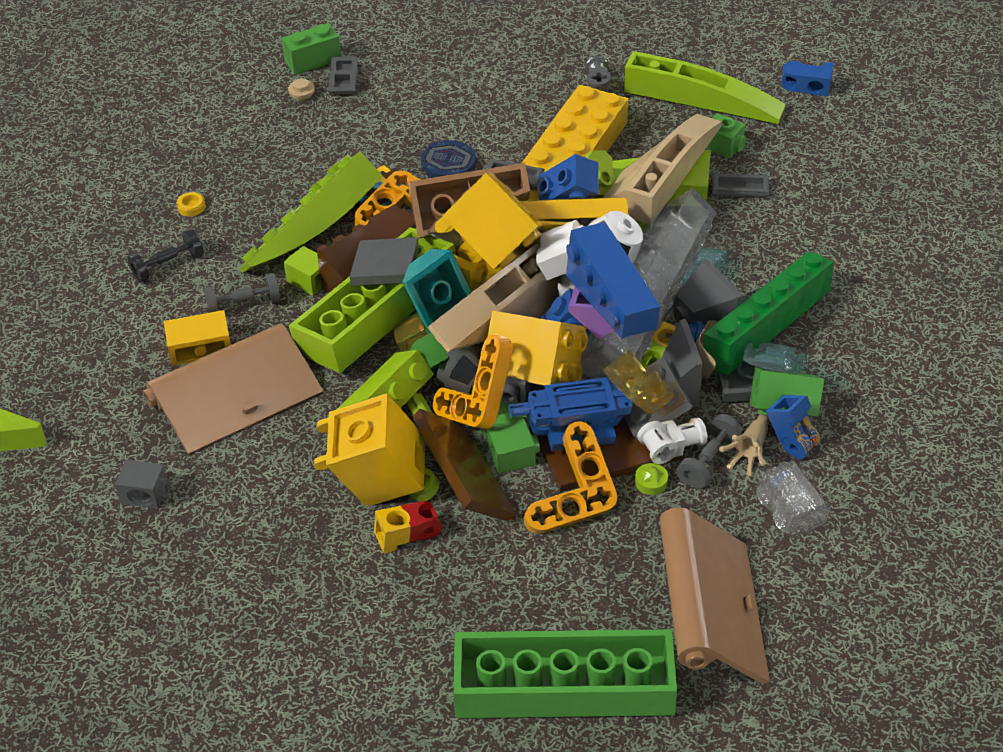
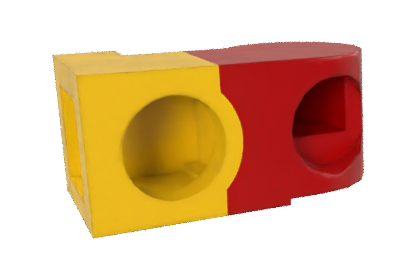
[374,501,443,554]

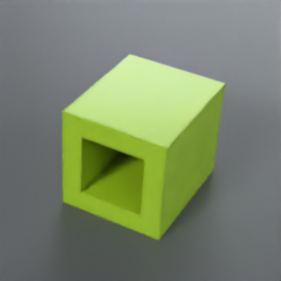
[284,246,322,296]

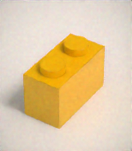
[164,310,231,366]

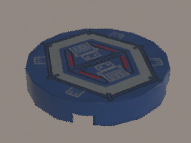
[421,140,476,178]

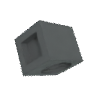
[115,460,171,509]

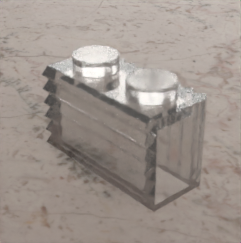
[756,460,829,538]

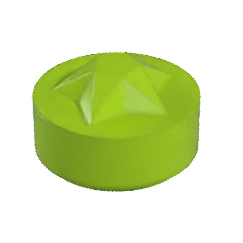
[635,463,668,495]
[409,468,439,502]

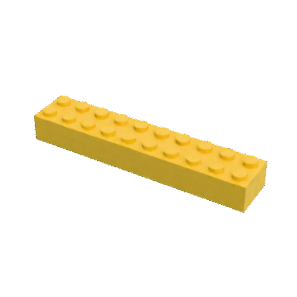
[457,85,628,281]

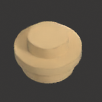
[288,78,315,101]

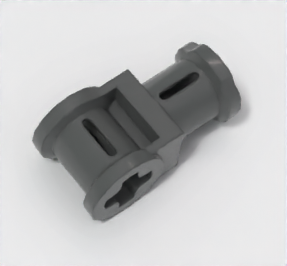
[585,56,611,93]

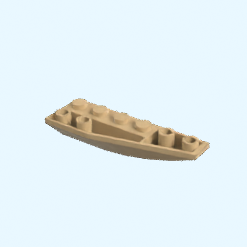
[603,114,722,225]
[427,242,559,352]

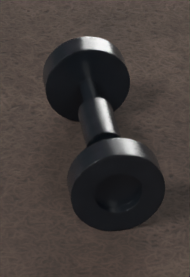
[127,229,204,283]

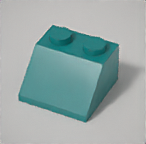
[403,249,472,334]

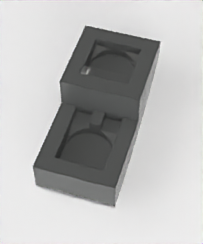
[329,56,358,95]

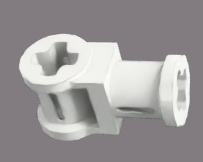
[637,418,708,464]

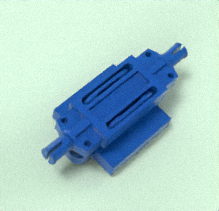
[508,377,651,451]

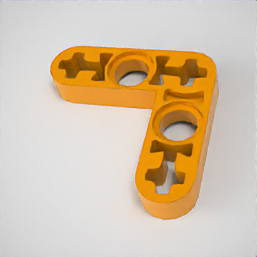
[355,171,421,226]
[433,335,513,429]
[523,421,617,534]

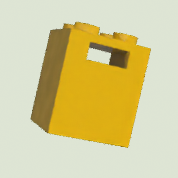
[435,172,543,269]
[488,311,588,387]
[314,393,425,506]

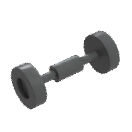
[204,273,281,313]
[677,414,743,489]

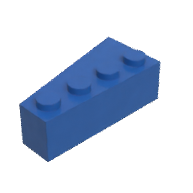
[566,222,661,339]

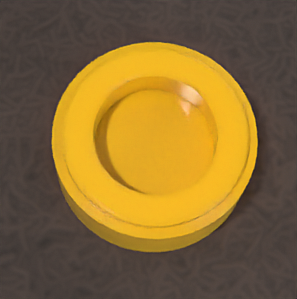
[176,192,206,217]

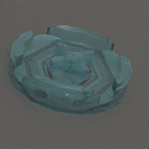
[743,343,807,372]

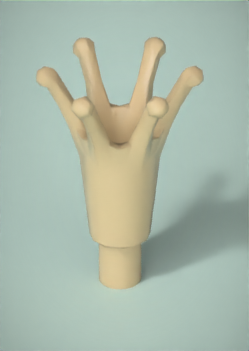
[719,414,770,476]

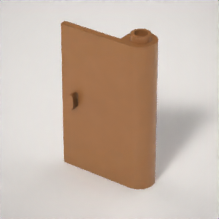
[143,323,324,455]
[660,507,770,684]

